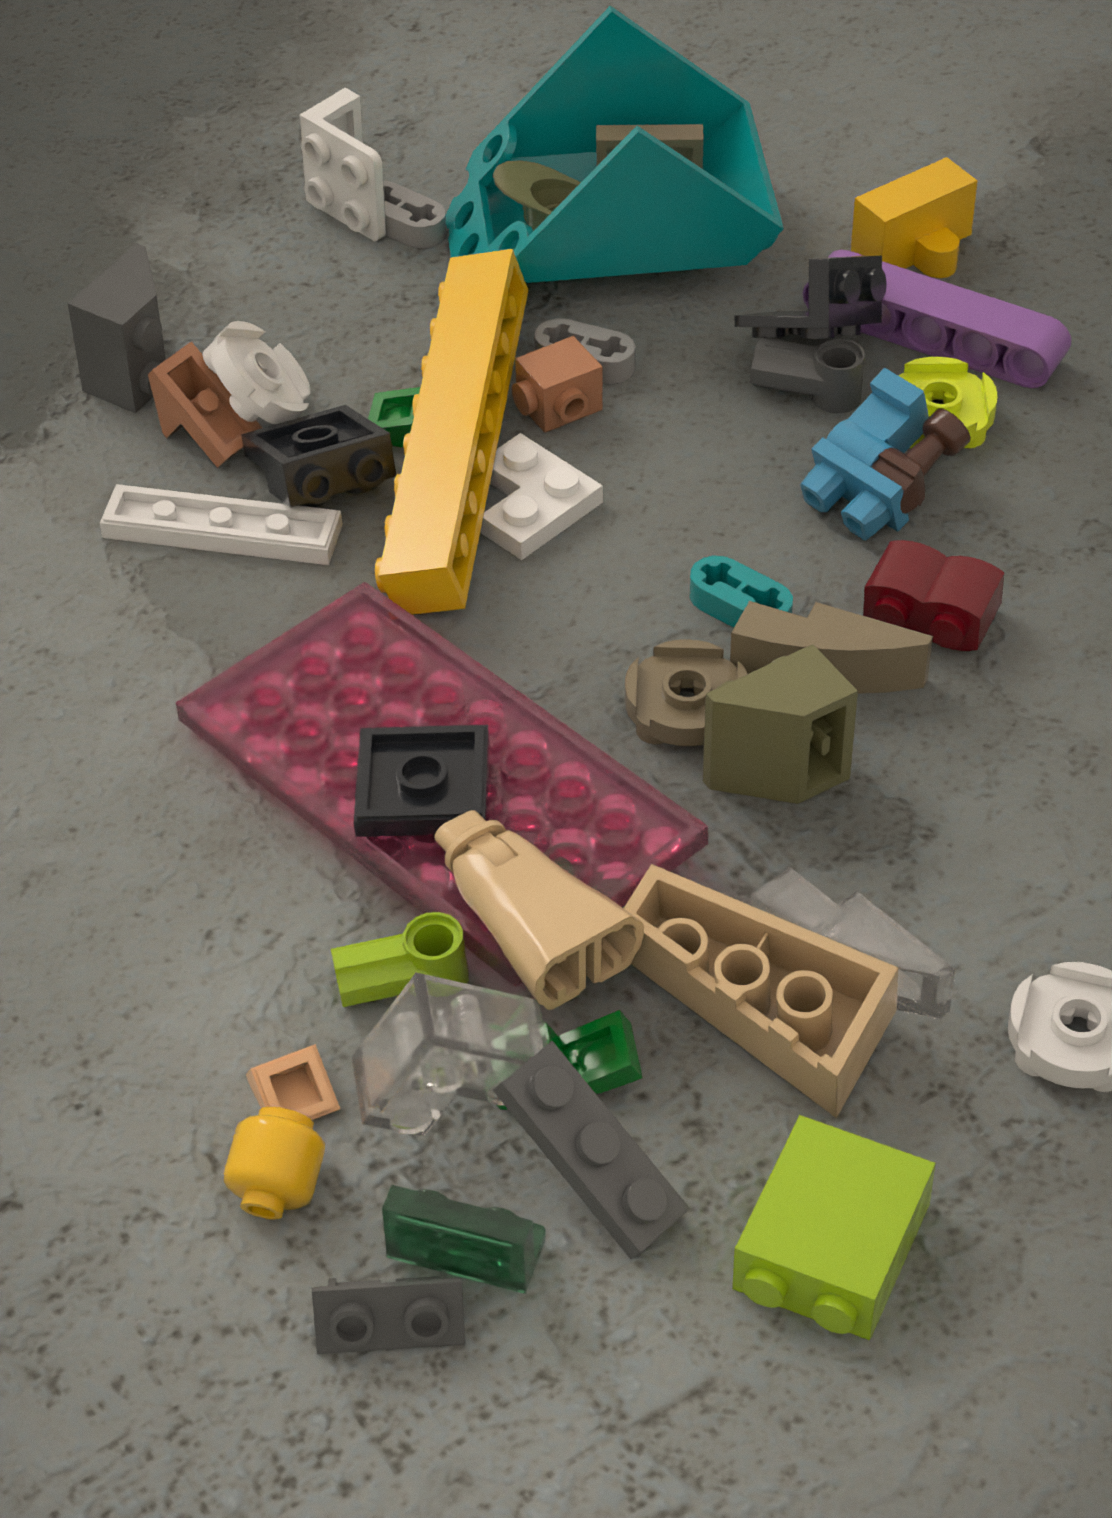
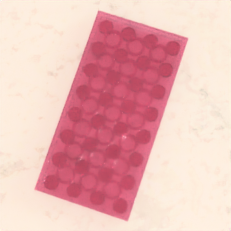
[175,582,708,987]

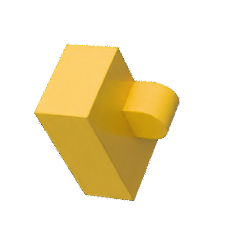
[851,157,978,278]

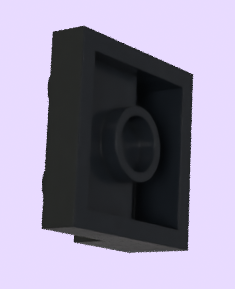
[241,405,397,508]

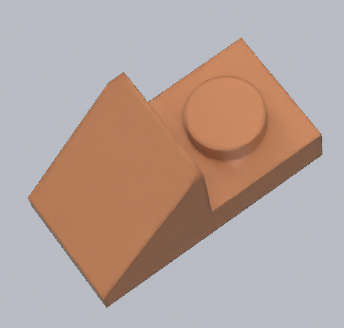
[148,341,262,468]

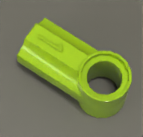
[330,912,469,1007]

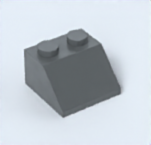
[68,243,166,413]

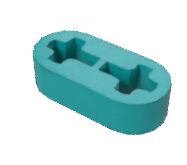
[690,555,793,628]

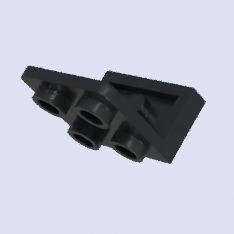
[734,256,887,339]

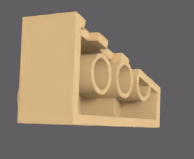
[624,864,898,1118]

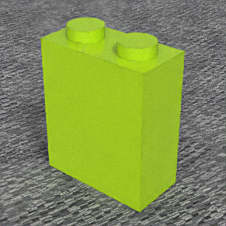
[732,1115,936,1341]

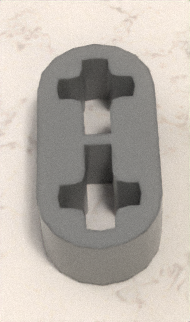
[383,181,446,248]
[534,318,636,384]

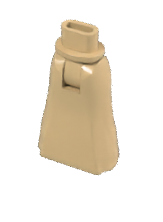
[435,810,644,1010]

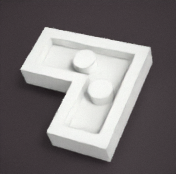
[480,433,603,560]

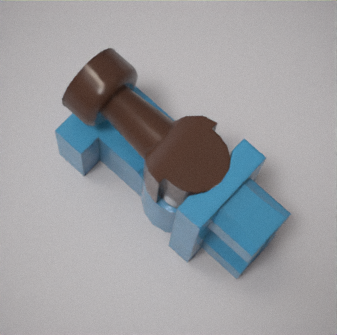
[800,367,971,541]

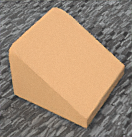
[246,1044,340,1121]

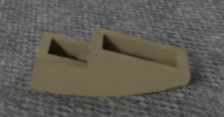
[730,601,933,694]

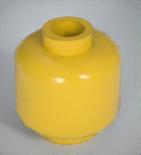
[224,1106,325,1219]

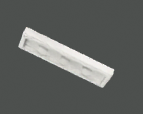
[100,484,342,565]

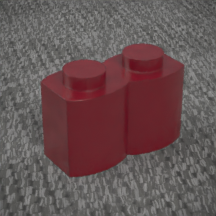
[863,540,1004,651]

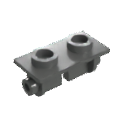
[312,1271,466,1354]

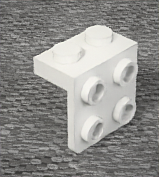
[300,87,386,242]

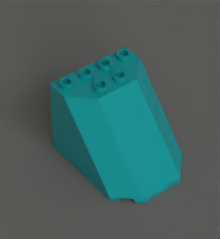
[446,6,784,283]

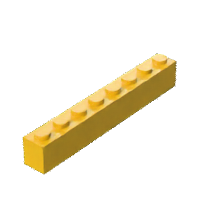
[375,249,528,616]

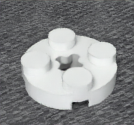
[203,321,311,424]
[1008,962,1112,1092]

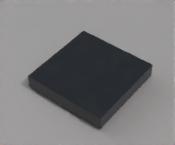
[353,724,490,837]

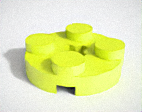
[898,357,998,449]

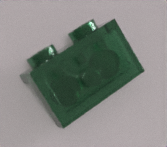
[382,1185,546,1294]

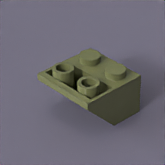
[703,644,858,804]

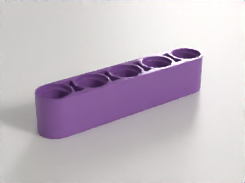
[802,250,1071,388]

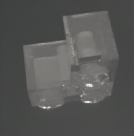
[352,972,548,1137]

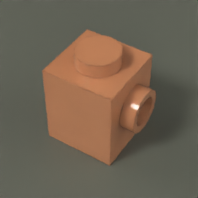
[512,336,603,433]

